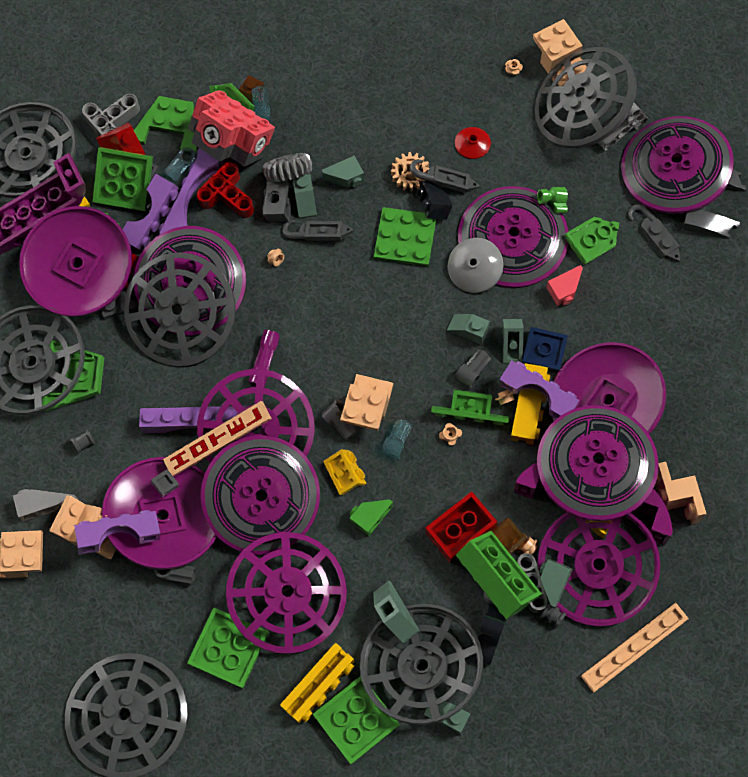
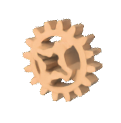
[391,152,429,191]

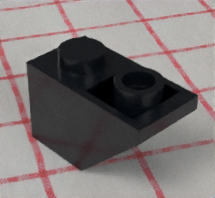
[417,181,453,220]

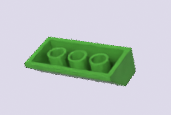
[456,531,542,619]

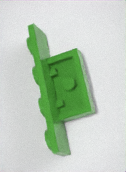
[431,389,509,425]

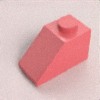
[547,265,583,306]

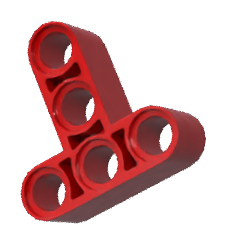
[197,162,254,218]

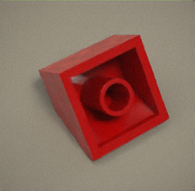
[96,123,146,155]

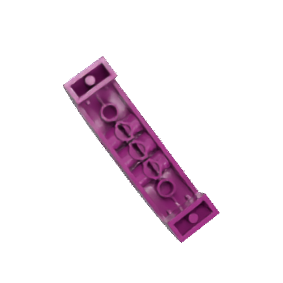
[0,153,86,255]
[514,459,673,545]

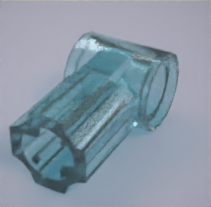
[252,86,271,122]
[163,147,195,182]
[381,419,412,460]

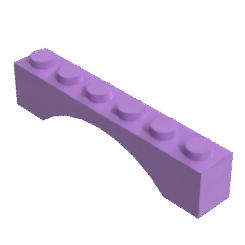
[159,148,226,234]
[139,406,258,433]

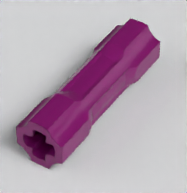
[248,330,280,387]

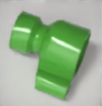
[537,187,568,213]

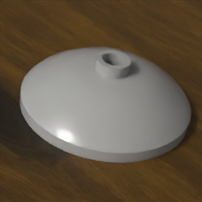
[448,238,504,293]

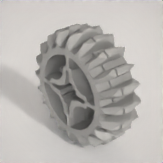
[263,153,312,182]

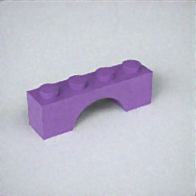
[123,174,179,251]
[498,360,579,419]
[74,510,160,555]

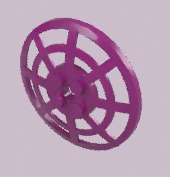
[197,369,315,463]
[538,512,661,626]
[226,532,347,654]

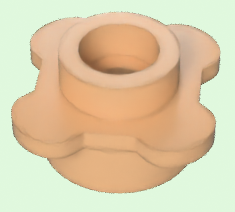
[495,390,515,405]
[439,423,462,446]

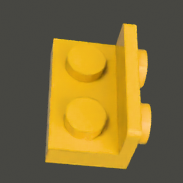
[323,449,366,495]

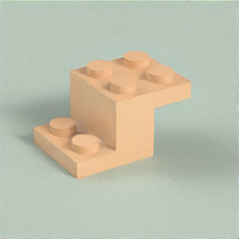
[533,19,587,87]
[340,374,393,431]
[654,462,706,525]
[50,495,116,559]
[0,530,43,578]

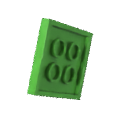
[92,147,153,211]
[374,207,436,267]
[187,608,269,689]
[313,676,400,765]

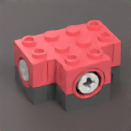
[188,90,275,166]

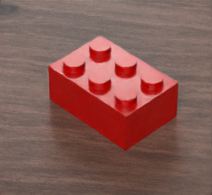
[425,491,497,564]

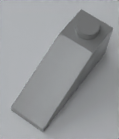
[13,489,78,522]

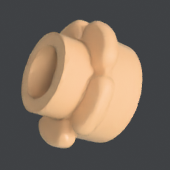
[505,59,523,76]
[267,249,284,266]
[519,537,538,554]

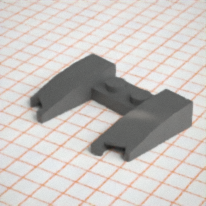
[683,170,746,238]

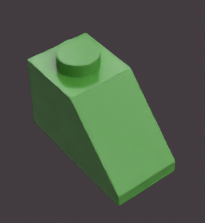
[349,500,393,536]

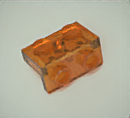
[492,517,528,554]

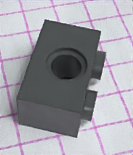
[262,181,293,222]

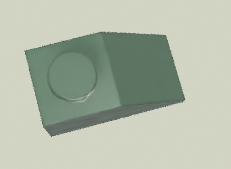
[322,155,364,188]
[293,174,317,219]
[447,314,490,345]
[503,319,524,363]
[539,559,573,607]
[424,697,470,735]

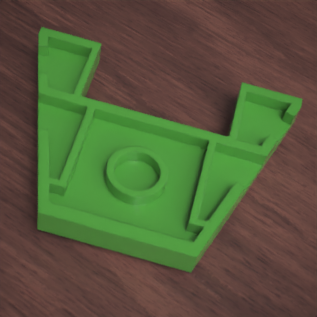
[134,96,197,154]
[42,340,104,411]

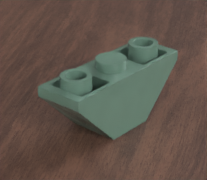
[373,581,420,643]

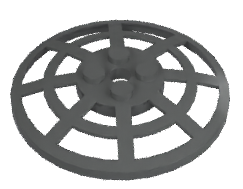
[535,47,637,149]
[0,102,77,198]
[124,252,236,366]
[0,305,85,415]
[360,604,483,725]
[65,653,188,777]

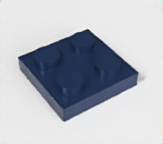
[522,327,568,372]

